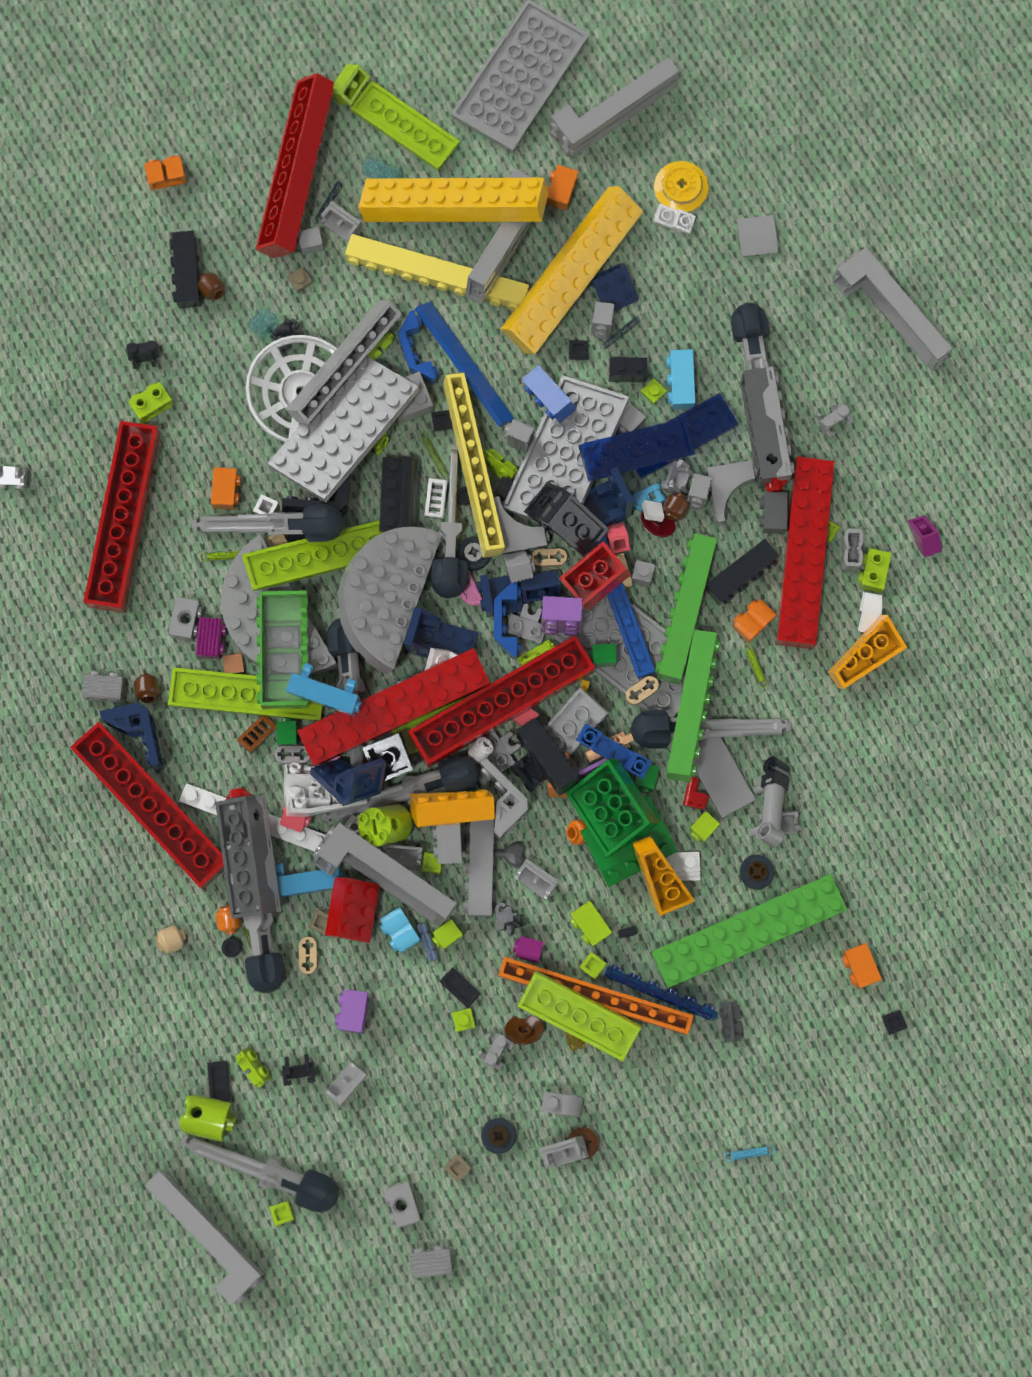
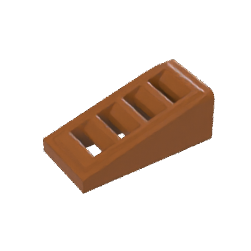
[237,716,277,755]

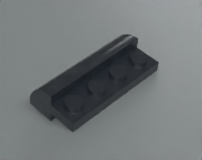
[379,456,419,532]

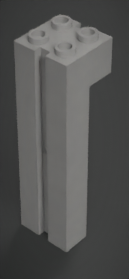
[549,57,679,159]
[465,168,547,305]
[832,247,952,371]
[312,823,456,927]
[144,1170,265,1306]

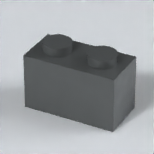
[759,492,787,534]

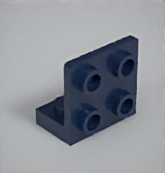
[589,263,639,312]

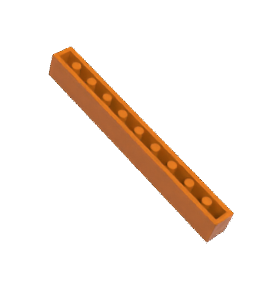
[498,957,694,1036]

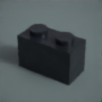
[609,357,647,383]

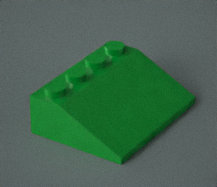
[565,759,660,858]
[580,796,677,888]

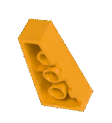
[828,615,907,689]
[410,789,495,827]
[632,836,695,916]

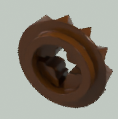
[567,1127,599,1160]

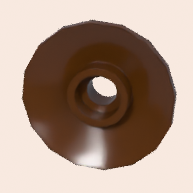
[505,1015,544,1045]

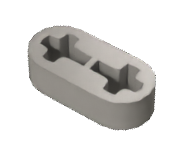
[274,746,310,764]

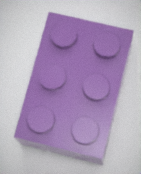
[541,596,582,636]

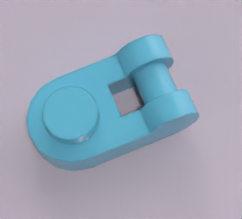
[632,483,666,511]

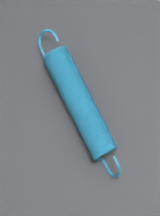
[724,1146,775,1161]

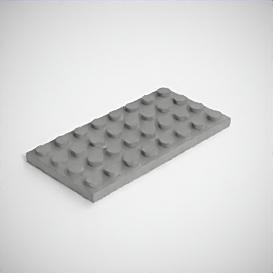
[451,0,589,153]
[267,356,420,503]
[503,375,631,521]
[550,596,713,718]

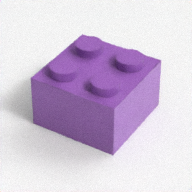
[335,989,370,1034]

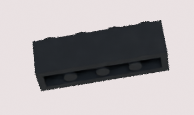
[169,230,201,309]
[705,539,779,606]
[516,718,580,796]

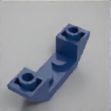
[398,310,439,384]
[494,581,521,660]
[576,723,652,779]

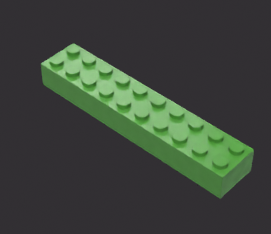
[651,874,847,990]

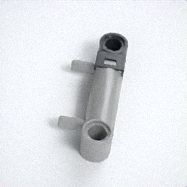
[750,756,790,847]

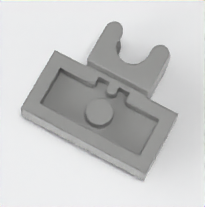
[505,603,545,644]
[485,731,523,773]

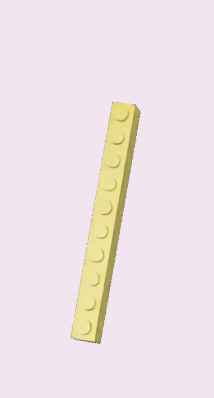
[345,234,529,311]
[443,373,505,558]

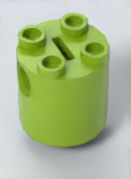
[358,804,412,846]
[179,1094,237,1142]

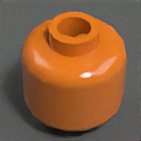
[566,820,587,845]
[215,905,242,935]

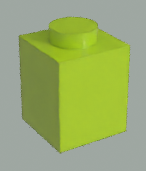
[689,811,720,843]
[432,919,463,950]

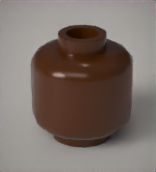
[198,273,225,300]
[662,492,690,522]
[134,673,160,703]

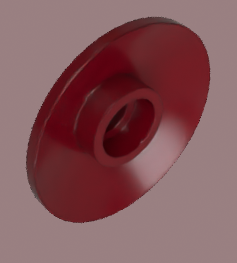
[641,511,675,538]

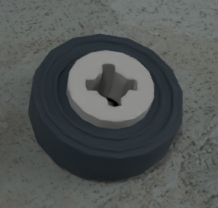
[457,537,490,571]

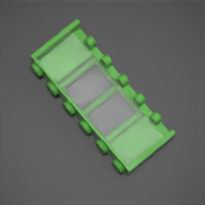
[256,590,309,709]

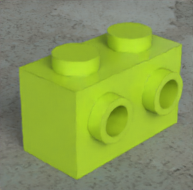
[332,64,370,106]
[128,382,174,424]
[857,548,891,593]
[569,901,612,948]

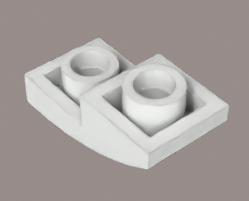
[653,204,696,234]
[858,592,882,632]

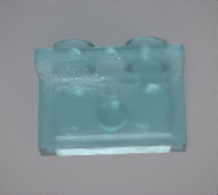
[361,156,404,179]

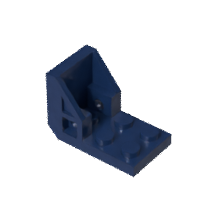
[583,467,634,526]
[404,607,478,659]
[99,702,164,772]
[310,758,386,806]

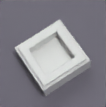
[642,500,664,522]

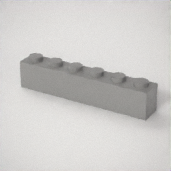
[464,801,495,917]

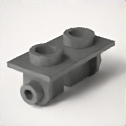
[719,1001,743,1043]

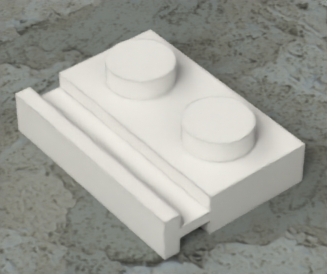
[666,852,700,881]

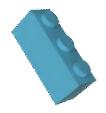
[666,349,695,409]

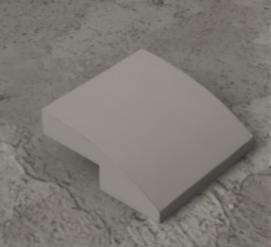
[736,215,778,256]

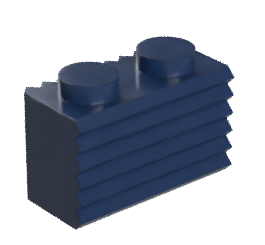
[520,571,561,603]

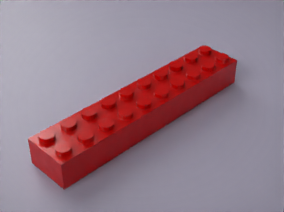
[255,73,335,258]
[83,421,161,613]
[775,457,834,649]
[408,635,595,768]
[297,648,490,767]
[70,721,224,890]

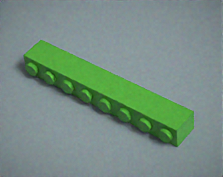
[655,533,717,685]
[667,630,720,783]

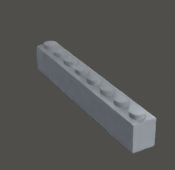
[286,300,401,424]

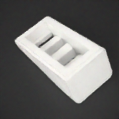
[424,478,448,518]

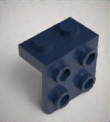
[477,575,523,618]

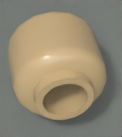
[155,925,186,954]

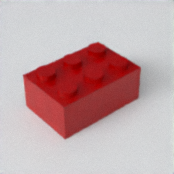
[560,541,631,611]
[325,877,380,943]

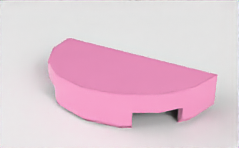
[459,570,482,606]

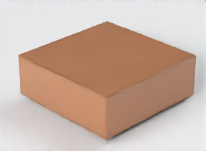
[222,653,245,674]

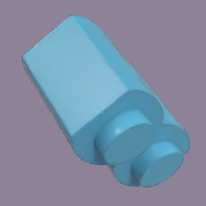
[379,907,421,954]

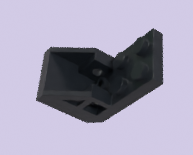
[282,475,350,517]
[523,482,609,558]

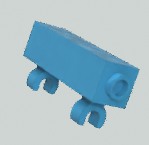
[286,663,362,717]
[275,863,345,898]

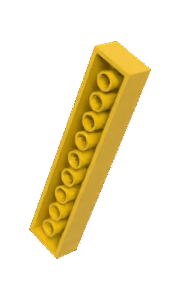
[358,178,548,222]
[500,186,643,354]

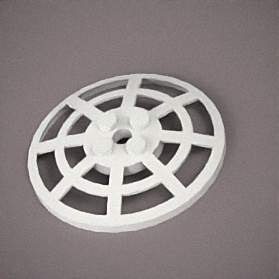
[245,335,337,442]

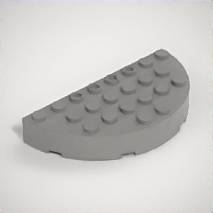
[338,527,442,674]
[221,535,338,676]

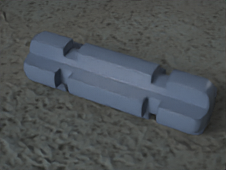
[417,923,438,961]

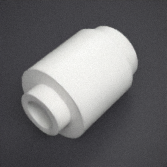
[468,737,493,764]

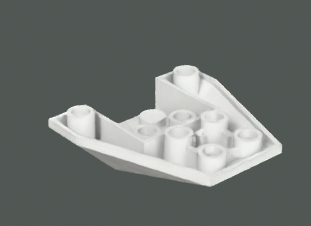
[284,763,367,817]

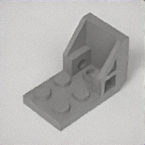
[480,758,527,842]

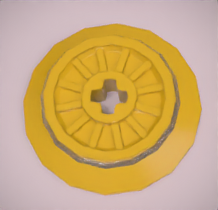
[654,161,709,212]

